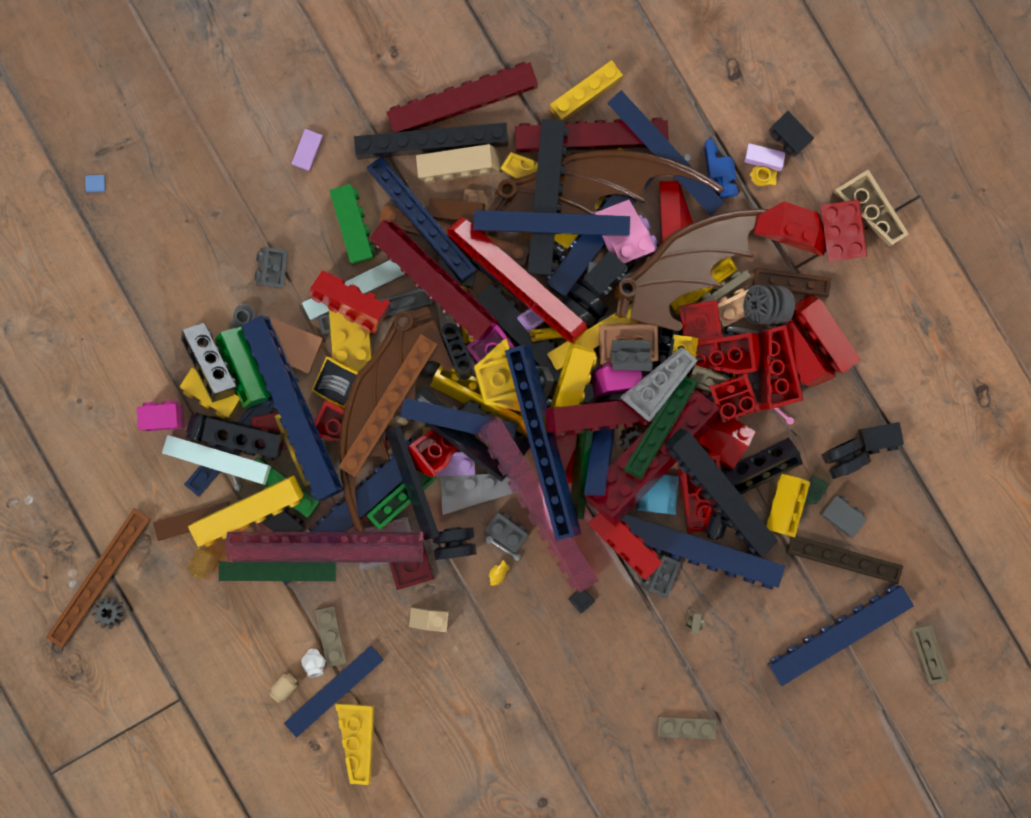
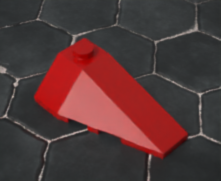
[659,181,693,246]
[682,333,761,374]
[677,453,721,533]

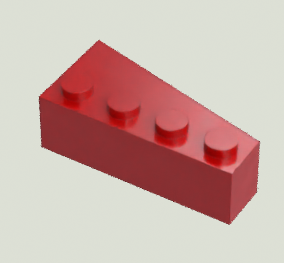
[314,400,391,451]
[587,512,662,580]

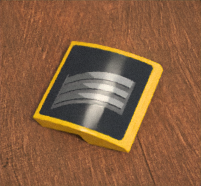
[311,356,358,408]

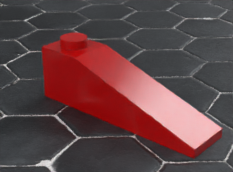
[786,316,836,387]
[408,407,461,477]
[699,416,756,470]

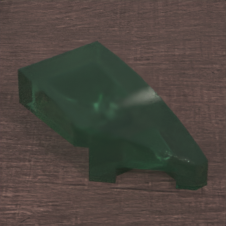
[804,474,829,506]

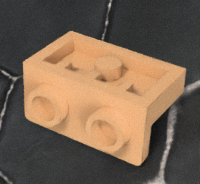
[718,288,749,327]

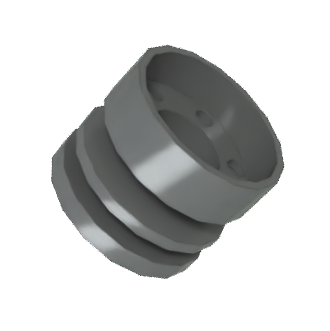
[743,284,795,326]

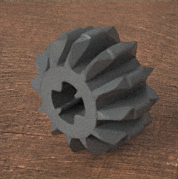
[617,425,645,454]
[92,596,126,629]

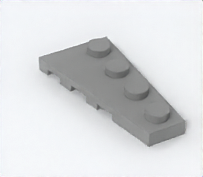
[620,348,698,422]
[441,472,518,515]

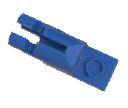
[704,139,738,198]

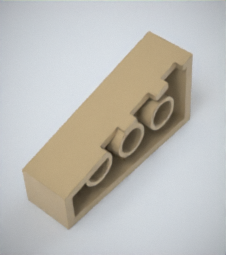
[416,144,501,183]
[833,170,909,247]

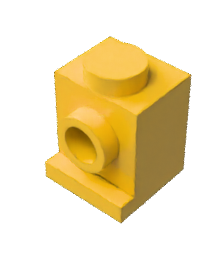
[673,335,698,359]

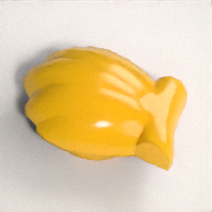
[750,166,777,186]
[489,560,510,586]

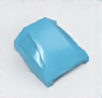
[637,475,679,515]

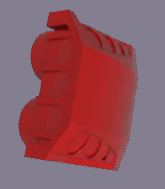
[709,373,760,423]

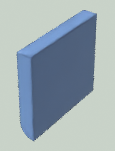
[85,175,105,193]

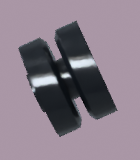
[561,283,608,329]
[821,437,872,479]
[432,527,477,560]

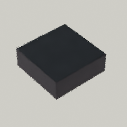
[568,587,595,614]

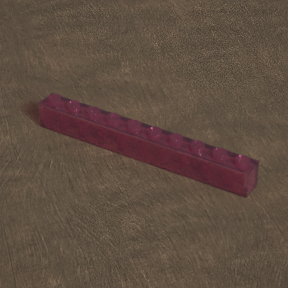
[477,415,599,593]
[225,532,424,562]

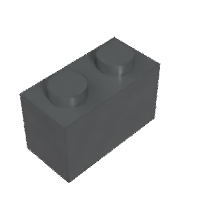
[819,495,867,538]

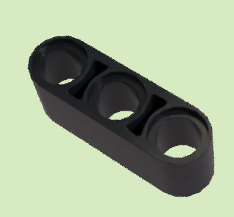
[441,323,473,380]

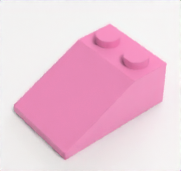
[594,200,655,263]

